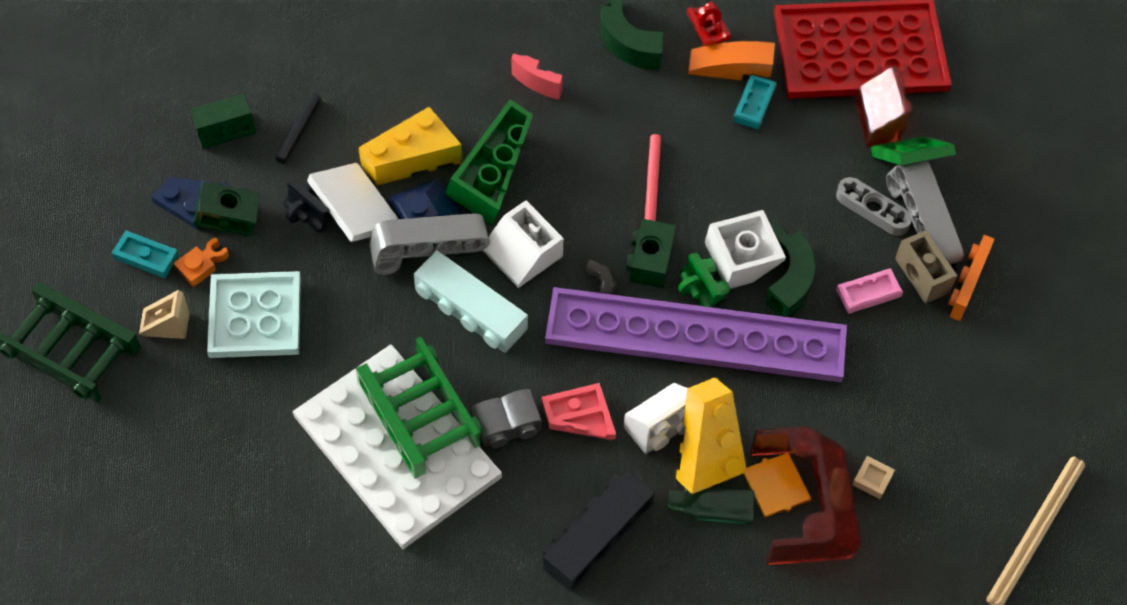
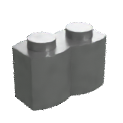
[472,389,542,448]

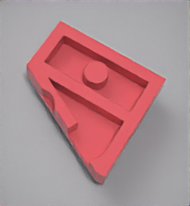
[541,383,616,440]

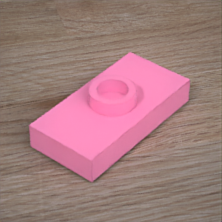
[836,268,903,314]

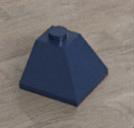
[389,176,462,219]

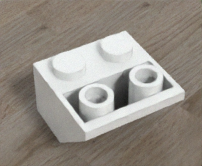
[482,200,564,288]
[624,383,688,455]

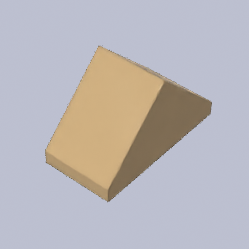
[139,290,190,339]

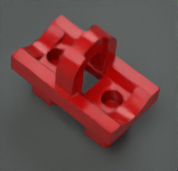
[687,2,731,47]

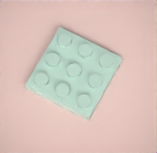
[207,271,301,358]

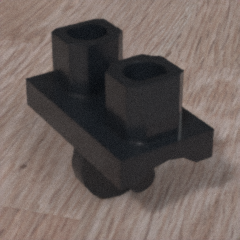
[284,180,332,233]

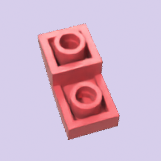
[512,54,563,100]

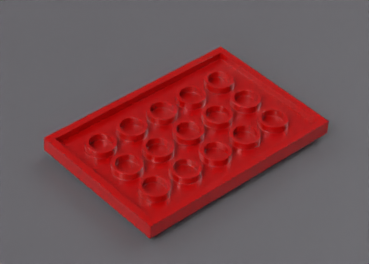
[774,0,952,99]

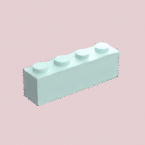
[414,250,528,353]

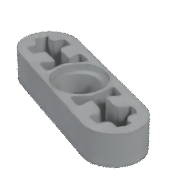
[836,177,912,236]

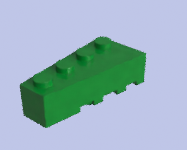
[445,100,533,225]

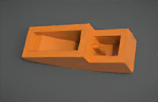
[688,41,775,81]

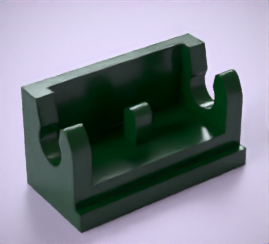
[189,93,256,149]

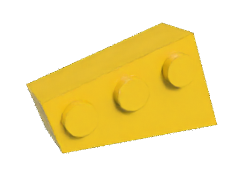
[359,107,462,185]
[676,378,747,494]

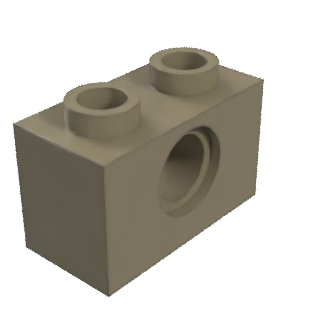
[895,230,957,304]

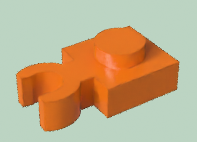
[174,238,229,287]

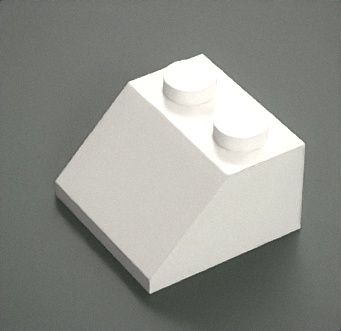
[705,210,786,289]

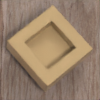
[852,456,895,499]

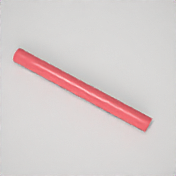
[644,134,661,221]

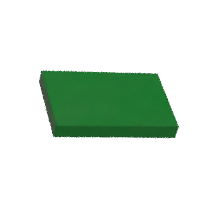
[871,136,956,165]

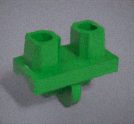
[678,253,730,308]

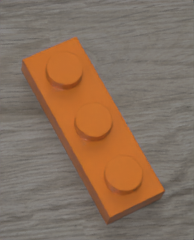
[948,235,995,321]

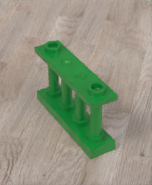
[356,337,483,479]

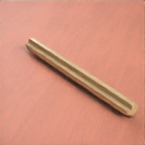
[987,457,1085,605]

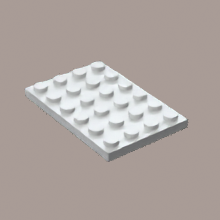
[293,345,502,550]

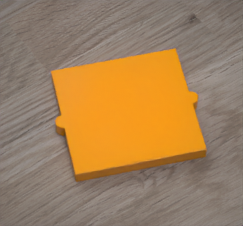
[743,453,811,518]

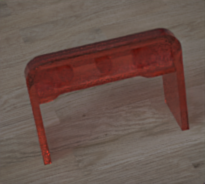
[751,426,861,565]

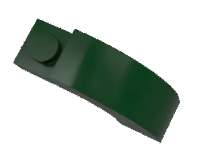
[600,0,664,70]
[765,218,815,318]

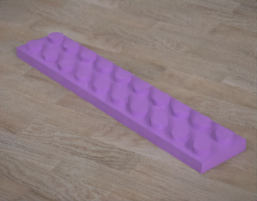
[545,287,847,383]

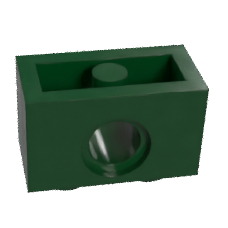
[193,181,260,237]
[626,218,676,289]

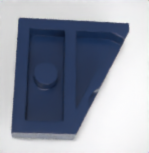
[151,177,231,230]

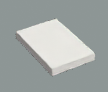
[307,162,398,242]

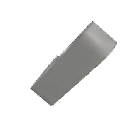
[886,160,964,265]
[369,214,490,275]

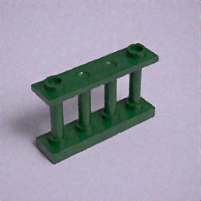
[0,281,141,403]

